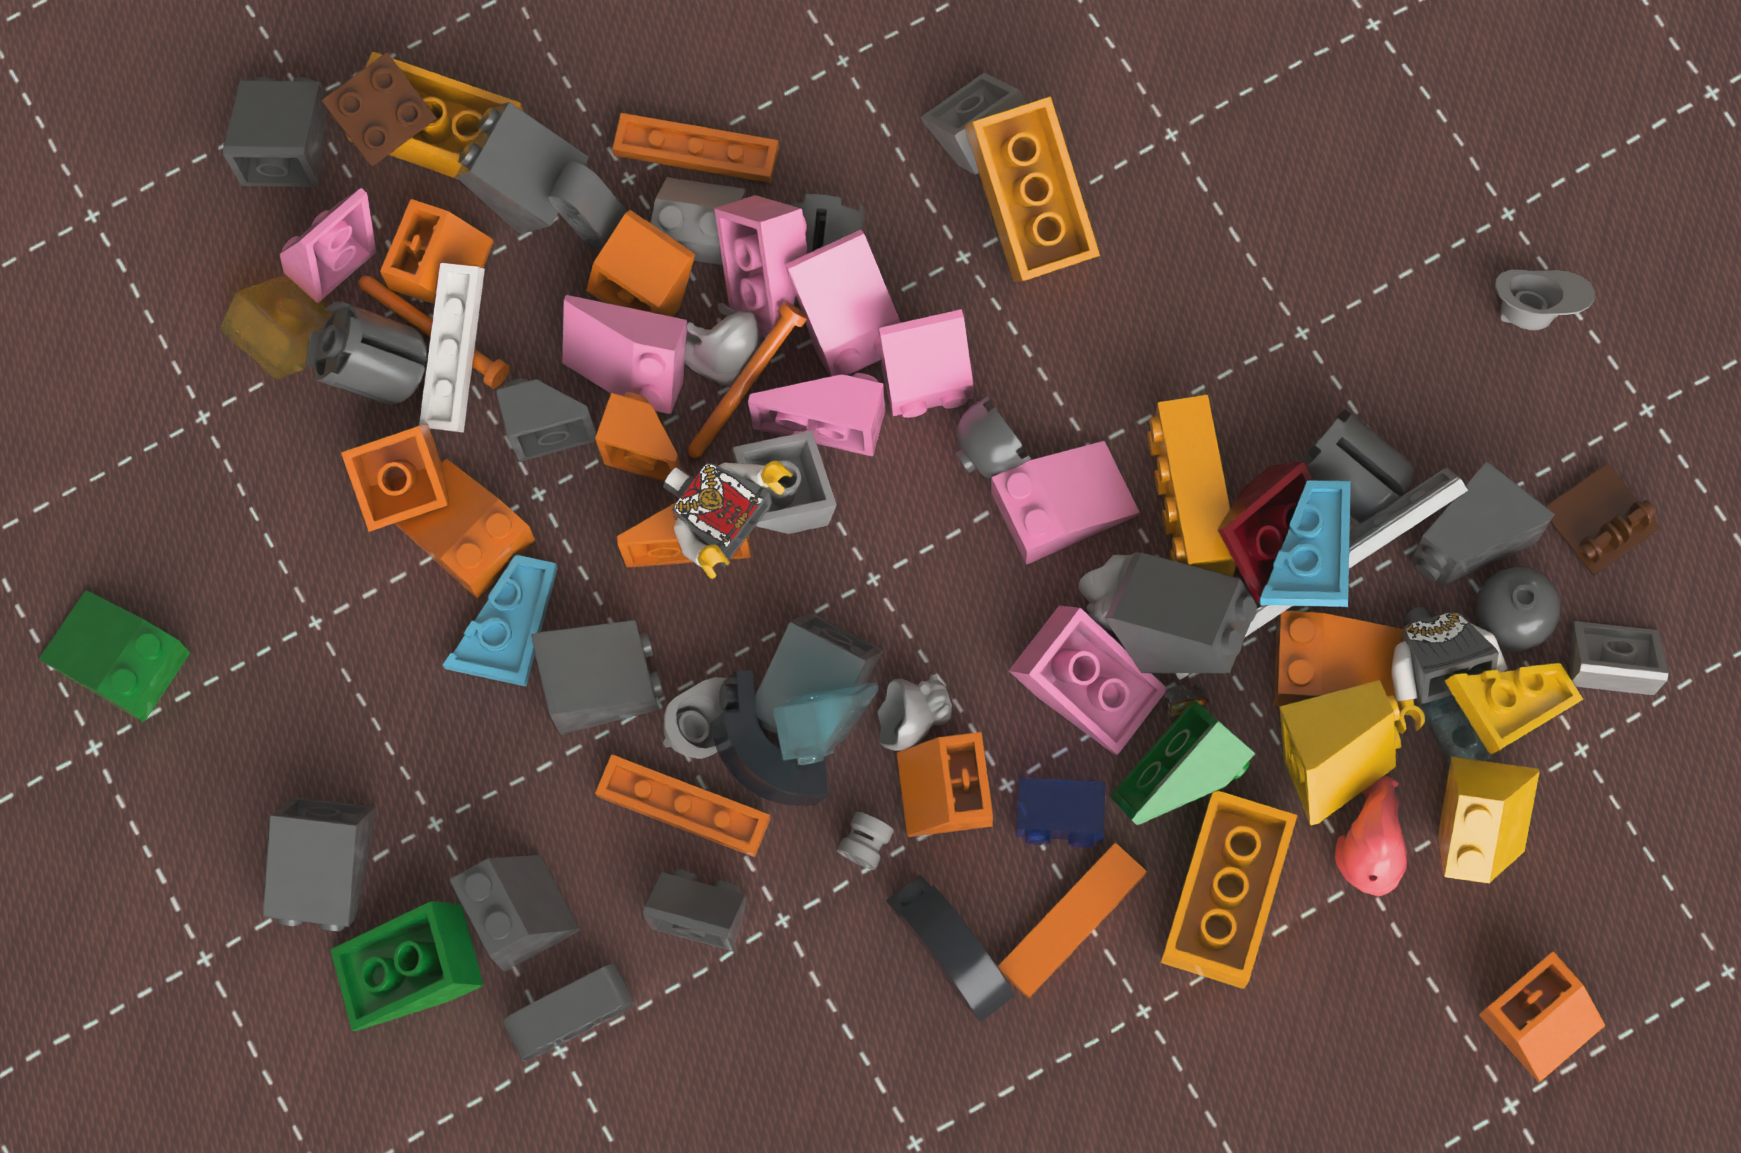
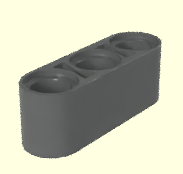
[548,161,628,253]
[503,964,635,1061]

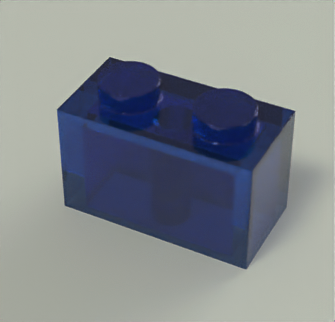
[1016,778,1106,847]

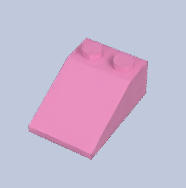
[279,188,377,303]
[714,195,807,337]
[785,229,900,376]
[562,295,687,414]
[879,309,973,418]
[748,373,885,457]
[991,441,1140,565]
[1009,606,1168,755]

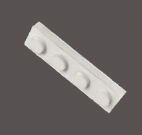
[419,263,485,433]

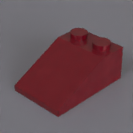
[1217,461,1314,602]

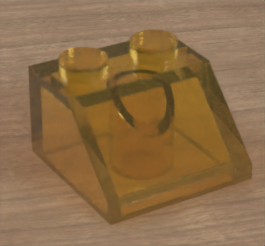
[220,274,332,380]

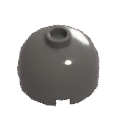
[955,396,1032,479]
[1473,566,1561,653]

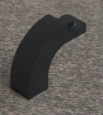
[710,670,828,806]
[886,875,1015,1022]

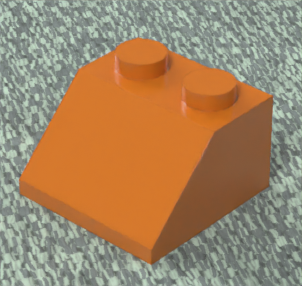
[595,392,682,482]
[341,424,449,532]

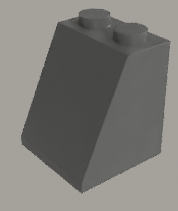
[223,77,327,187]
[456,102,589,234]
[1411,461,1555,586]
[1105,552,1257,673]
[755,612,884,752]
[531,620,664,735]
[263,797,376,931]
[449,855,581,973]

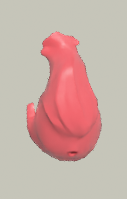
[1335,775,1407,896]

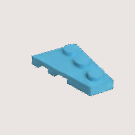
[1260,481,1351,607]
[443,555,558,687]

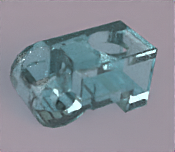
[1419,695,1490,767]

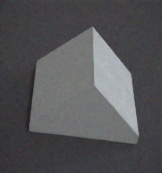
[1569,621,1669,695]

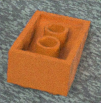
[394,458,536,600]
[617,503,751,568]
[1273,611,1402,712]

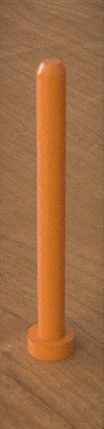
[358,275,510,389]
[688,301,808,459]

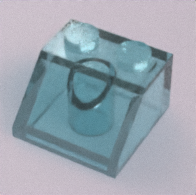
[773,682,878,765]

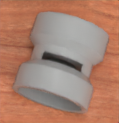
[837,812,894,870]

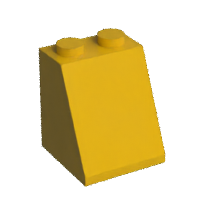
[1280,680,1401,826]
[1437,757,1539,883]

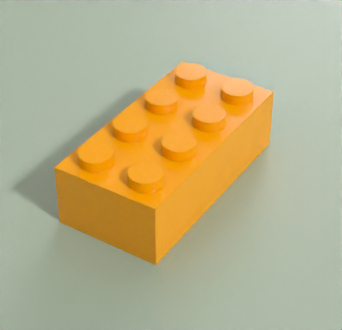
[346,51,524,180]
[964,97,1100,282]
[1147,395,1236,577]
[1160,790,1297,989]

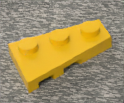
[1445,663,1583,755]

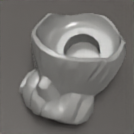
[1078,553,1134,631]
[877,674,952,751]

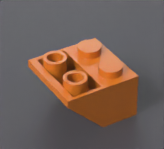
[380,199,494,304]
[586,210,696,317]
[896,732,993,837]
[1479,951,1605,1083]

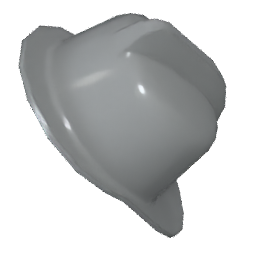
[1495,270,1595,330]
[663,677,727,759]

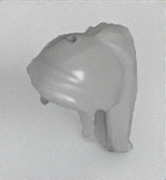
[685,303,761,388]

